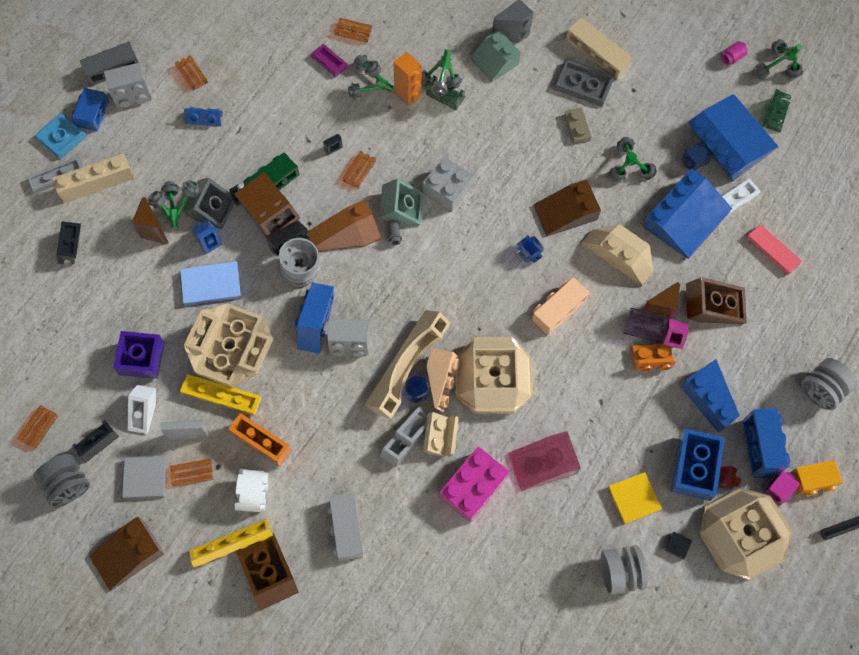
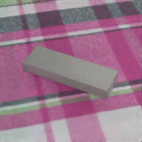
[27,156,83,194]

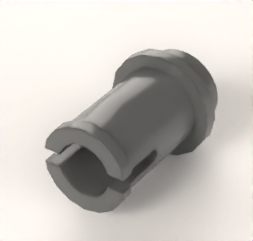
[388,221,402,246]

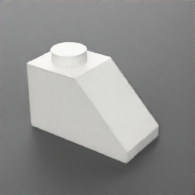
[128,385,156,434]

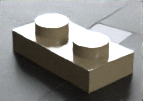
[564,107,592,144]

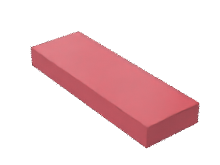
[747,224,802,275]

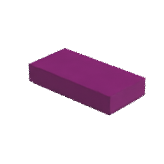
[311,44,348,78]

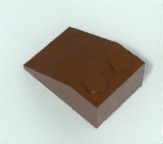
[533,179,601,236]
[686,277,747,324]
[89,516,164,591]
[236,533,299,611]

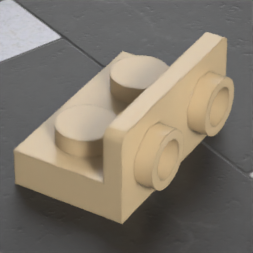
[423,412,458,457]

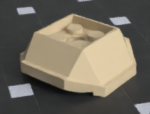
[184,303,273,388]
[455,337,533,414]
[699,488,793,581]

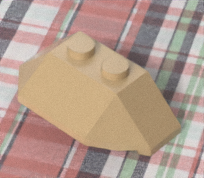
[582,224,653,287]

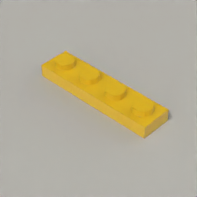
[180,374,262,416]
[189,519,273,567]

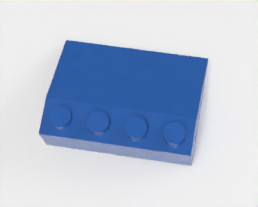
[688,94,779,181]
[644,168,733,259]

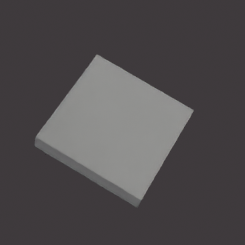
[160,420,209,440]
[122,456,166,499]

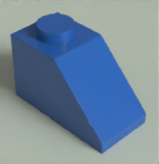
[191,220,222,254]

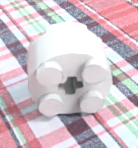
[235,469,268,512]

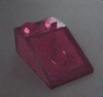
[508,431,581,491]

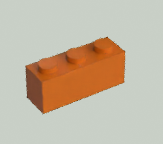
[393,52,422,106]
[228,413,292,467]

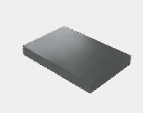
[554,59,615,107]

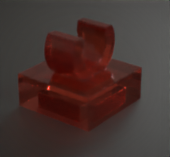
[718,465,742,488]

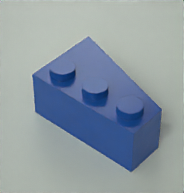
[294,283,334,354]
[681,359,740,433]

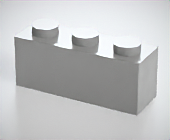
[326,493,364,561]

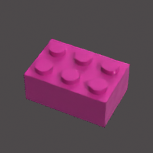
[439,446,510,523]

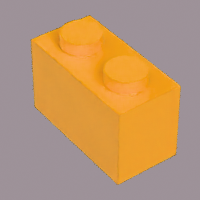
[790,460,843,497]

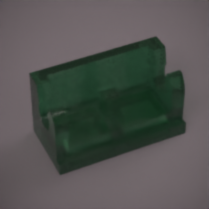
[426,75,465,110]
[762,89,792,132]

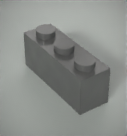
[79,42,139,86]

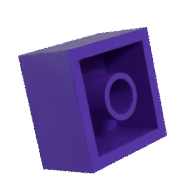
[113,331,165,379]

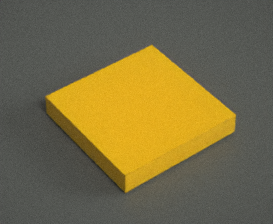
[608,472,662,525]

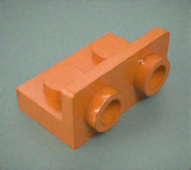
[631,344,676,372]

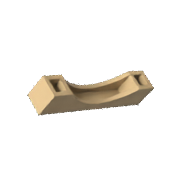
[365,310,451,419]

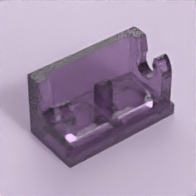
[623,308,668,343]

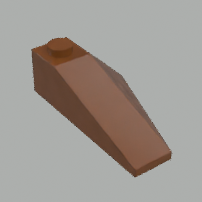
[306,200,381,252]

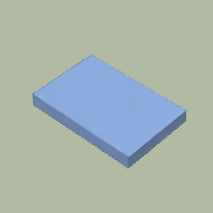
[181,261,241,306]

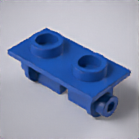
[184,106,223,126]

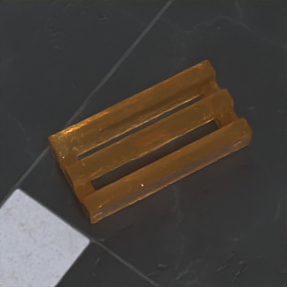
[334,17,372,43]
[175,55,208,90]
[342,150,376,189]
[17,405,58,450]
[170,459,214,487]

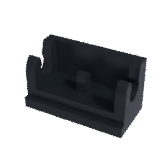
[266,220,310,256]
[56,221,81,264]
[72,420,119,462]

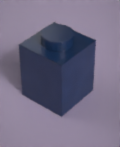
[681,141,713,171]

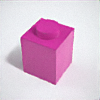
[663,319,689,350]
[763,471,800,506]

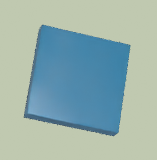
[34,113,87,160]

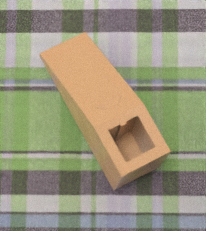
[427,348,460,413]

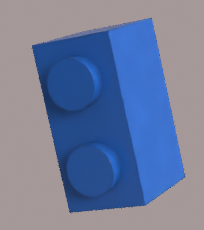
[72,88,109,131]

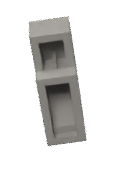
[380,406,428,468]

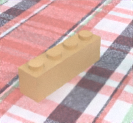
[566,18,633,81]
[53,153,134,203]

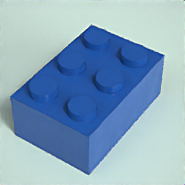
[742,408,790,478]
[670,429,725,501]

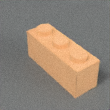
[532,277,590,335]

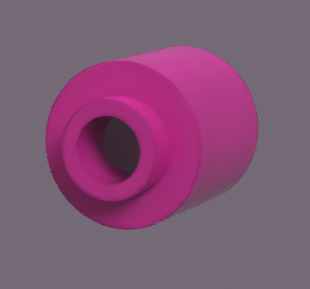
[721,41,748,65]

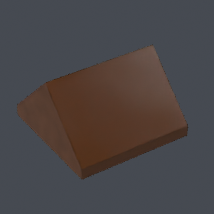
[132,197,169,244]
[640,282,680,323]

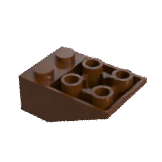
[234,172,300,238]

